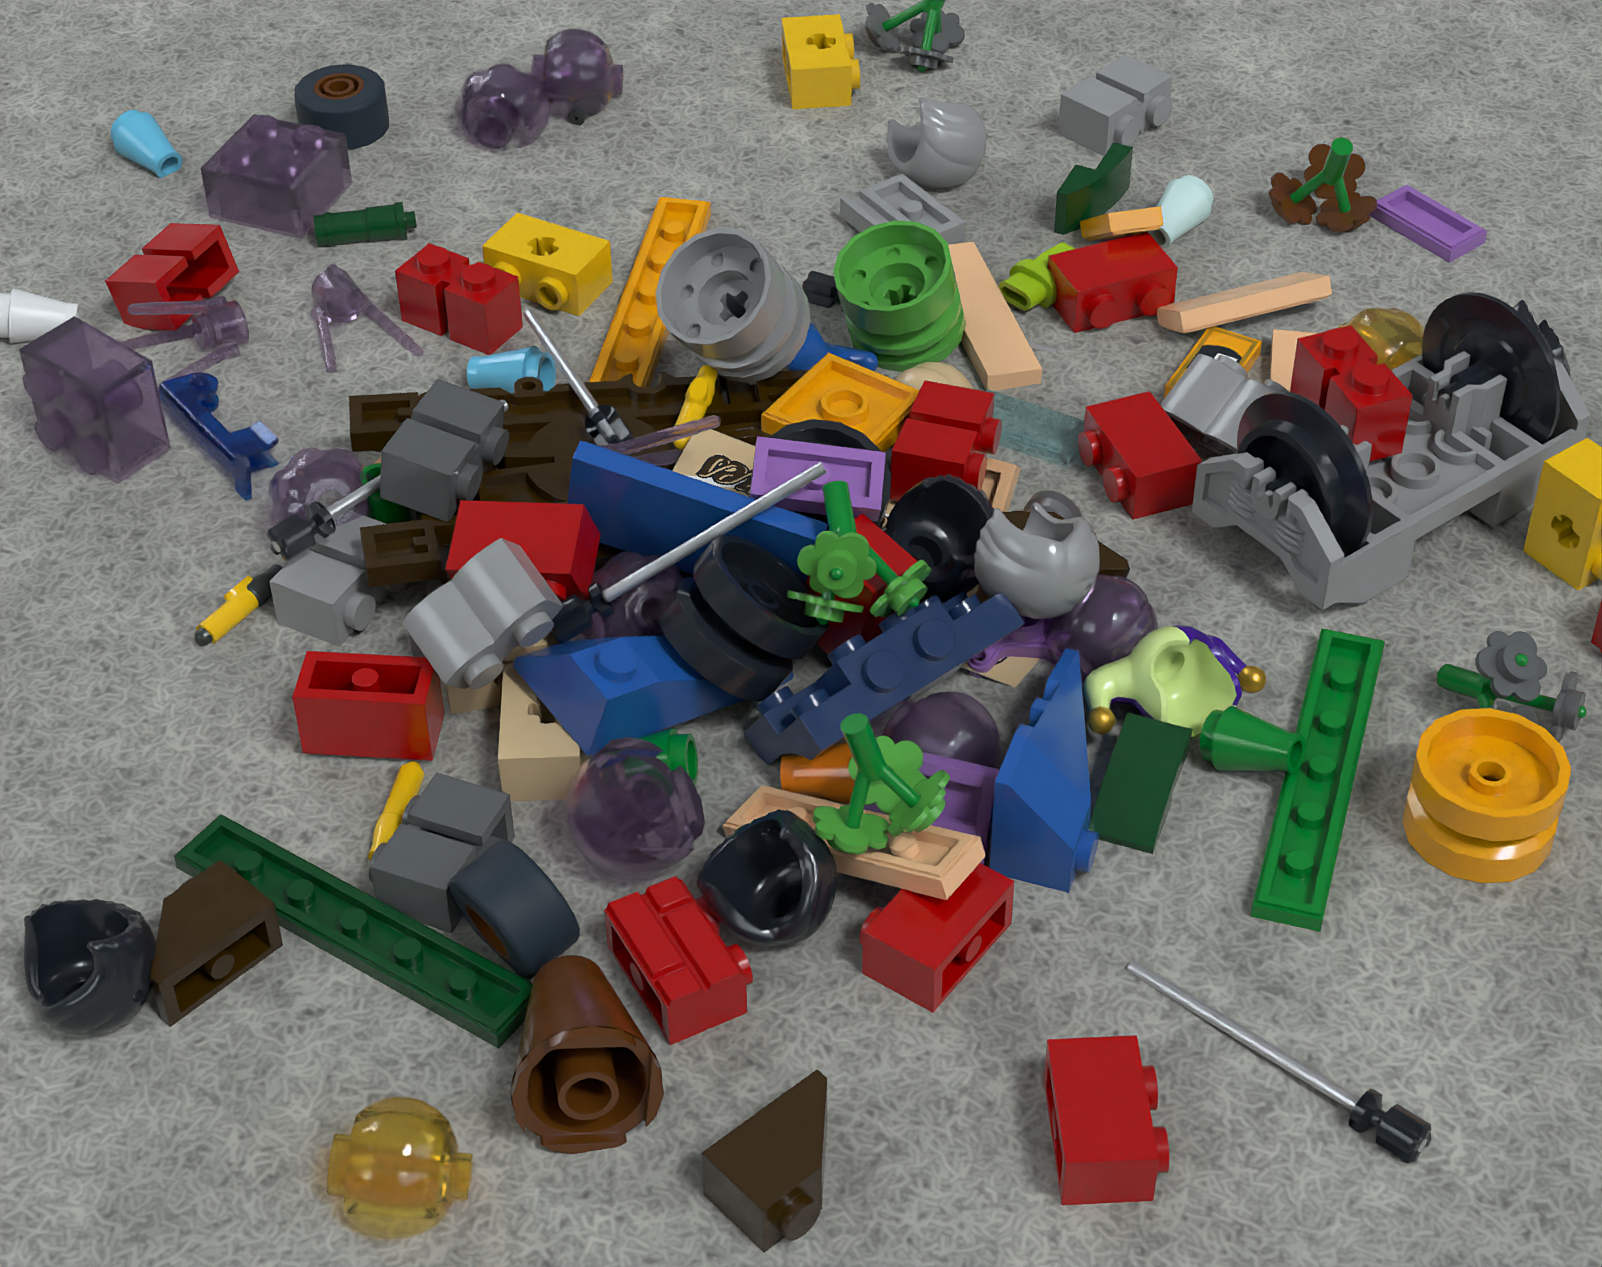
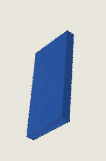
[567,441,828,582]

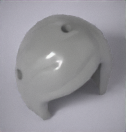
[886,97,987,188]
[974,502,1100,619]

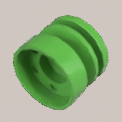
[833,220,966,372]

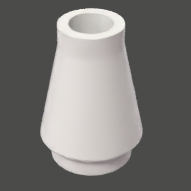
[0,288,79,344]

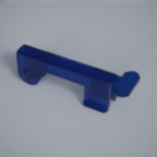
[158,372,279,501]

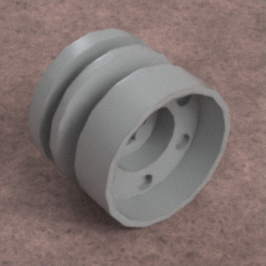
[655,228,811,383]

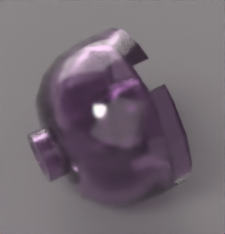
[564,737,705,880]

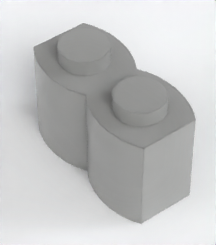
[1160,354,1289,456]
[402,538,563,689]

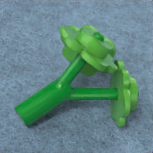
[787,481,931,625]
[812,713,950,854]

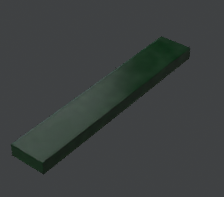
[174,814,533,1049]

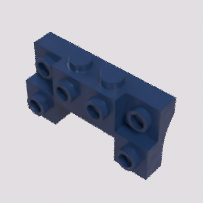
[744,591,1025,765]

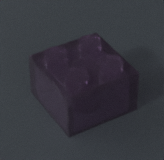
[200,114,352,239]
[19,316,171,485]

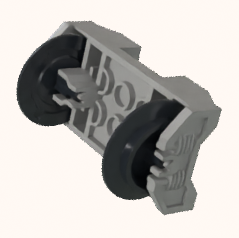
[1192,292,1590,610]

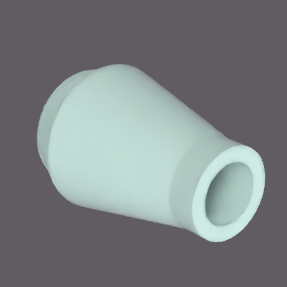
[1149,175,1214,249]

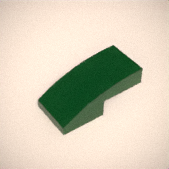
[1054,142,1133,235]
[1089,713,1192,854]

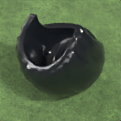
[886,474,994,601]
[696,809,838,947]
[24,899,156,1035]

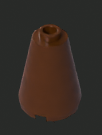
[511,955,664,1154]

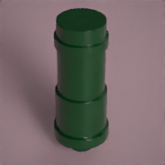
[314,202,417,247]

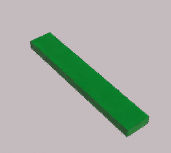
[1251,628,1385,932]

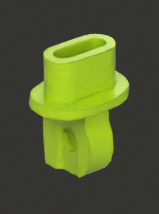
[998,242,1075,311]

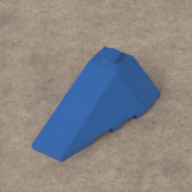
[513,636,794,756]
[990,648,1099,893]

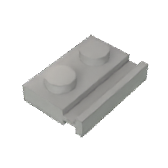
[840,173,966,245]

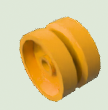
[1402,708,1571,883]

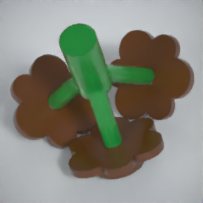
[1269,137,1378,233]

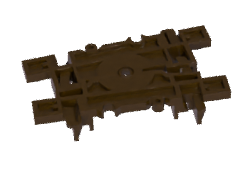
[349,370,809,588]

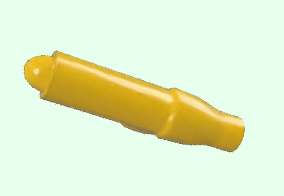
[671,365,718,449]
[368,761,425,861]

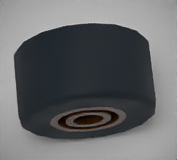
[294,64,389,151]
[449,841,580,979]

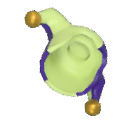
[1082,625,1267,740]

